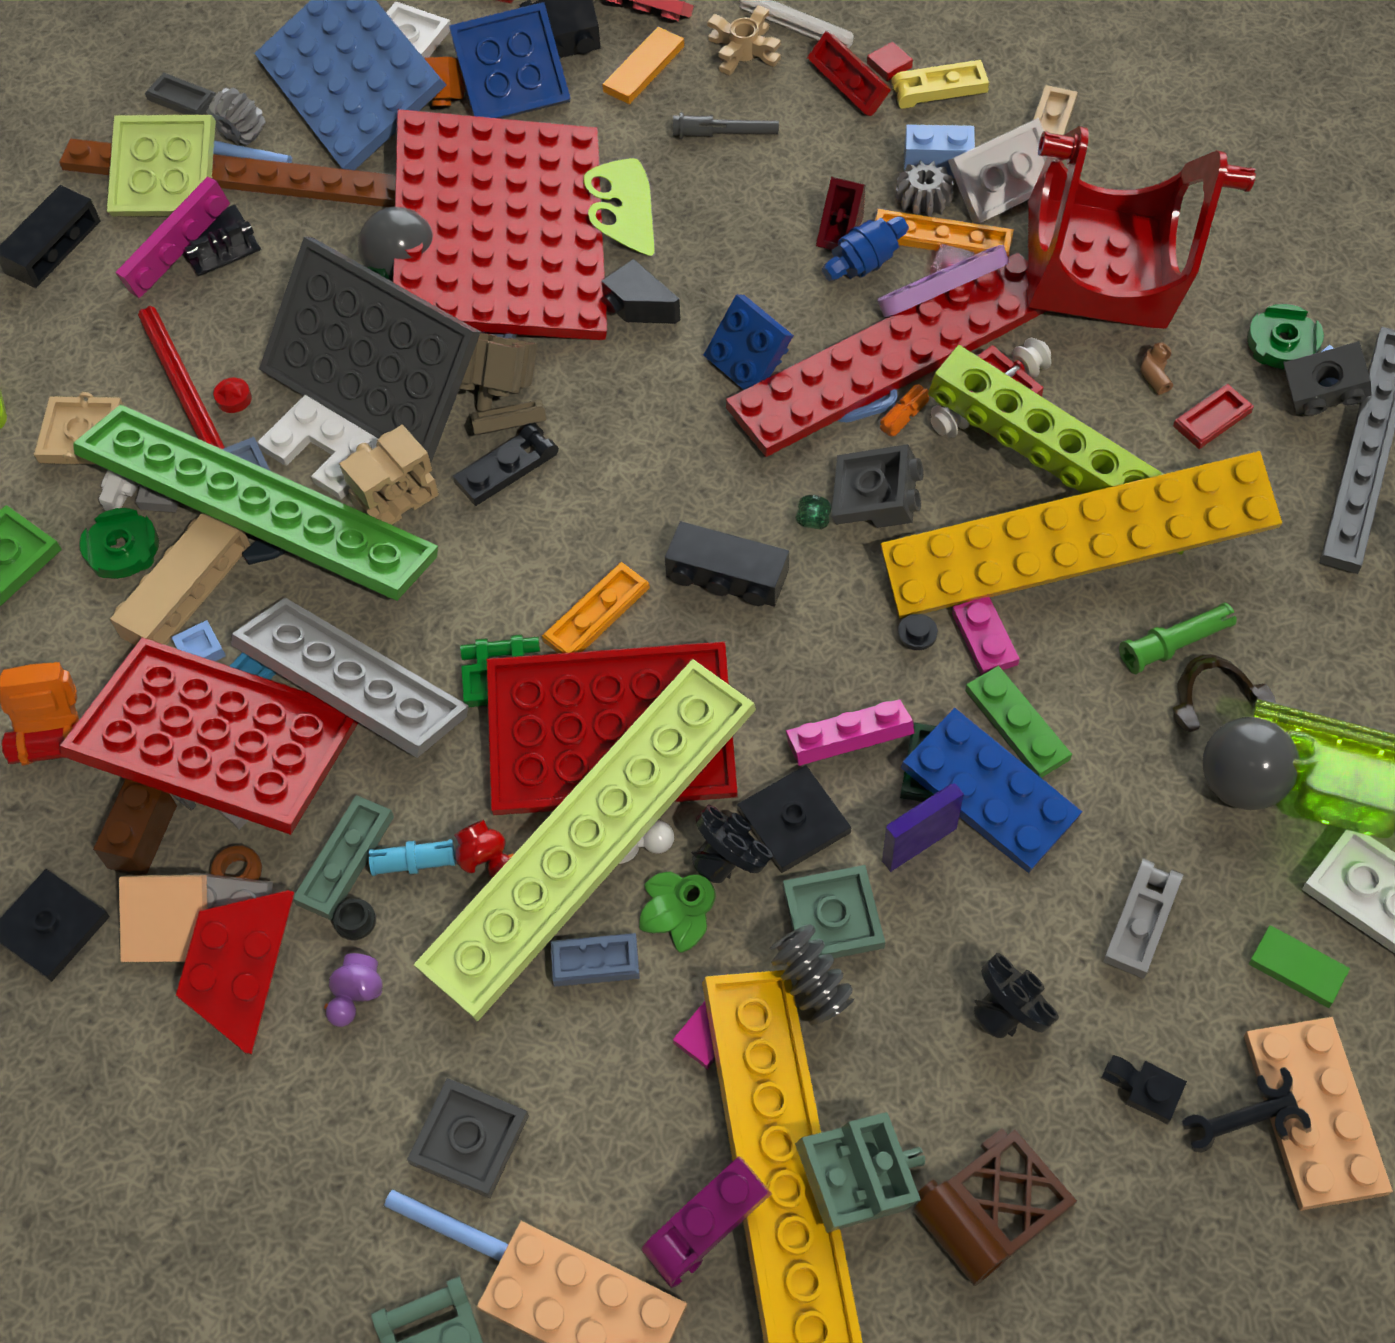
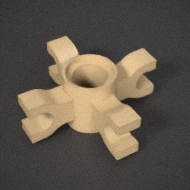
[708,5,781,76]

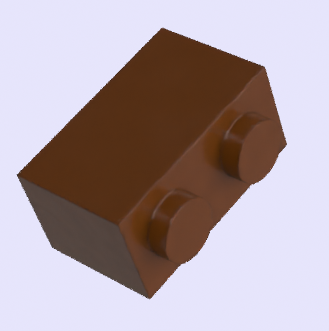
[93,779,177,875]

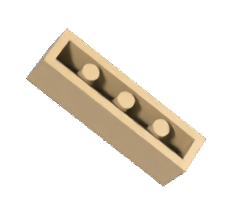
[110,513,250,645]

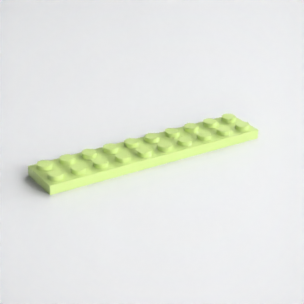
[413,659,756,1022]

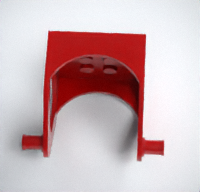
[1028,126,1256,329]

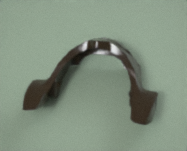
[1172,654,1278,732]

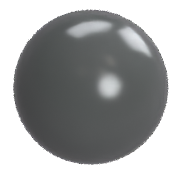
[358,207,433,282]
[1202,717,1300,810]

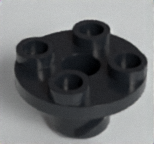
[691,805,773,883]
[974,953,1059,1038]

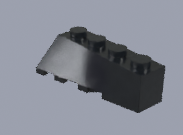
[519,0,601,59]

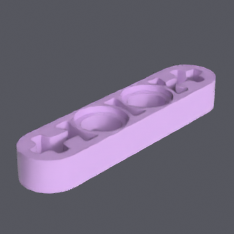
[877,245,1010,317]

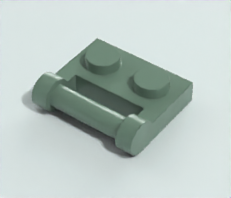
[371,1276,484,1343]

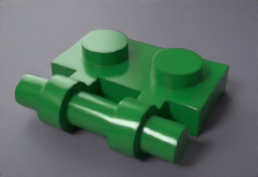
[460,634,540,708]

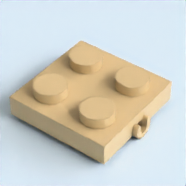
[34,392,124,464]

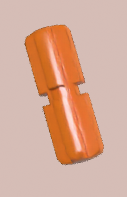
[880,384,929,437]

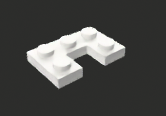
[257,395,378,500]

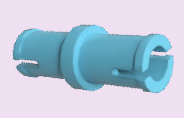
[369,839,456,876]

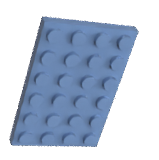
[254,0,447,170]

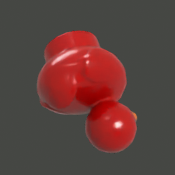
[454,819,514,878]

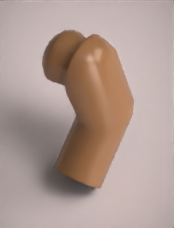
[1140,342,1173,395]

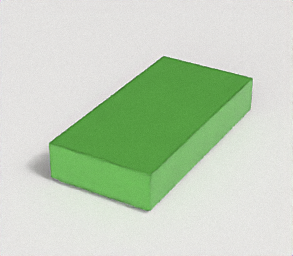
[1249,925,1350,1008]

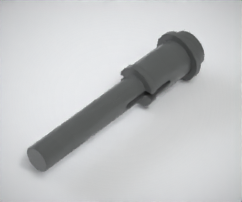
[673,112,779,139]

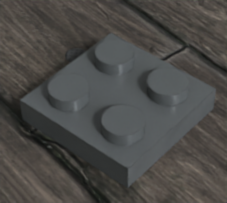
[407,1078,529,1198]

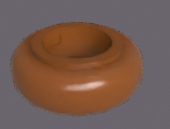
[210,845,262,880]

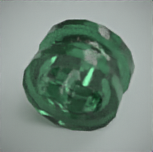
[795,495,832,529]

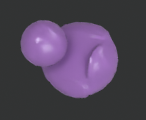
[324,953,383,1027]

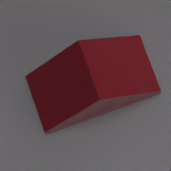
[815,177,866,250]

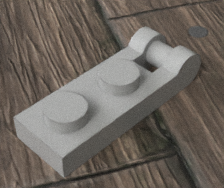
[1103,858,1183,979]

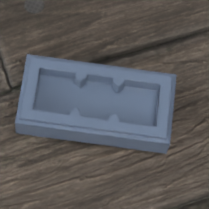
[551,933,640,987]

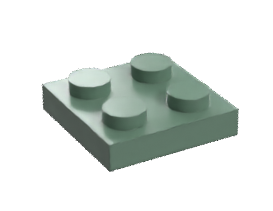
[783,865,885,958]

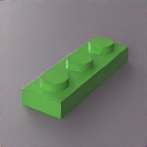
[965,666,1072,778]

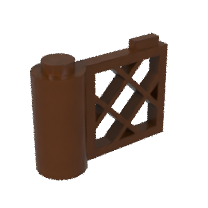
[913,1128,1077,1286]

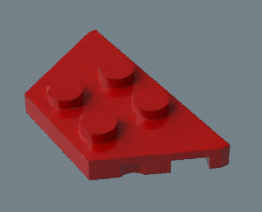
[176,890,295,1055]

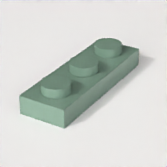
[293,795,394,921]

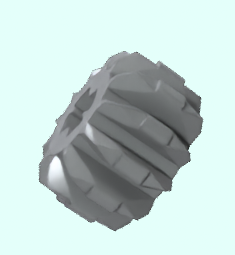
[206,87,266,145]
[896,160,954,217]

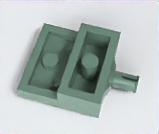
[795,1112,925,1233]

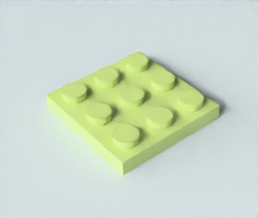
[107,115,216,216]

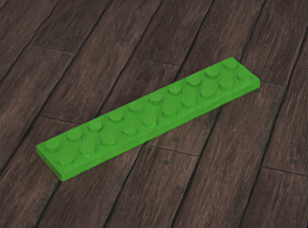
[73,404,438,601]

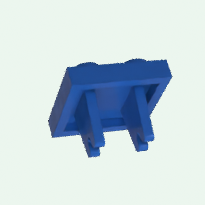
[703,294,794,390]

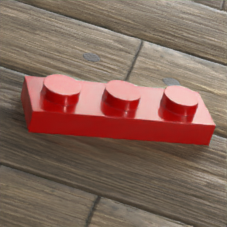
[807,31,892,116]

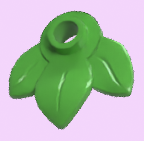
[639,872,716,953]

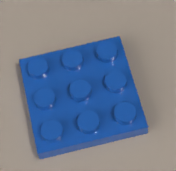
[449,2,571,119]

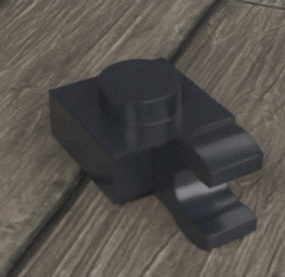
[1101,1055,1187,1124]

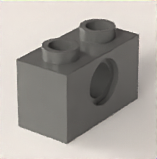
[1283,341,1372,416]

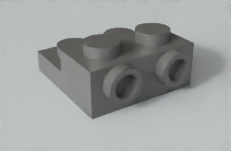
[831,444,923,528]

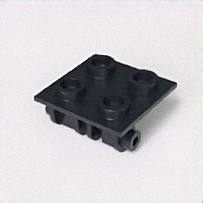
[184,204,261,276]

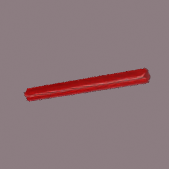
[138,306,225,449]

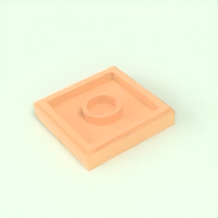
[119,875,207,962]

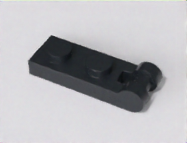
[453,423,559,507]

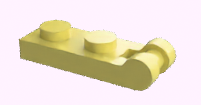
[891,60,989,109]

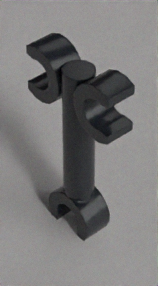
[1182,1067,1312,1152]

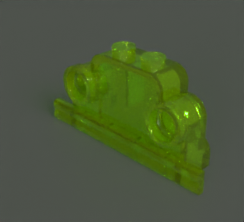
[1253,699,1395,838]

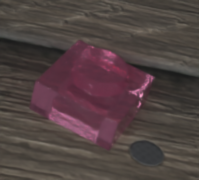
[930,243,974,275]

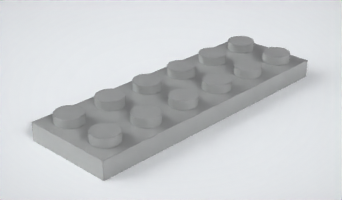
[231,598,468,758]

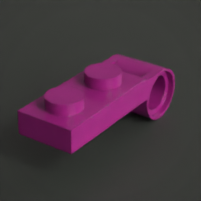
[641,1156,772,1288]

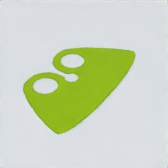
[584,158,655,256]

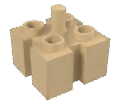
[339,424,439,525]

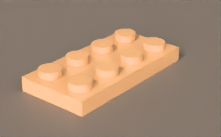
[1244,1017,1393,1211]
[477,1221,687,1343]

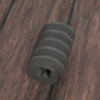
[769,924,854,1025]

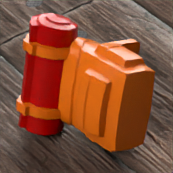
[0,662,79,766]

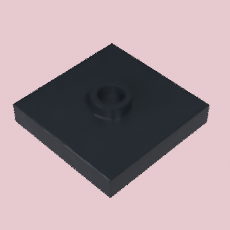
[737,765,851,873]
[0,869,110,982]

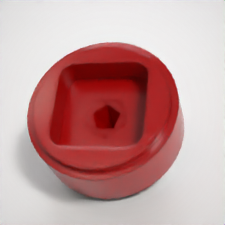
[213,377,252,413]

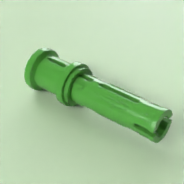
[1119,602,1237,674]

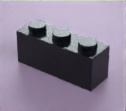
[0,185,101,289]
[665,521,789,607]

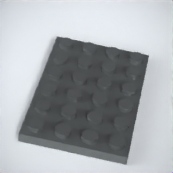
[259,237,481,463]

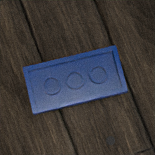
[901,708,1082,873]

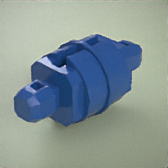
[822,217,909,281]

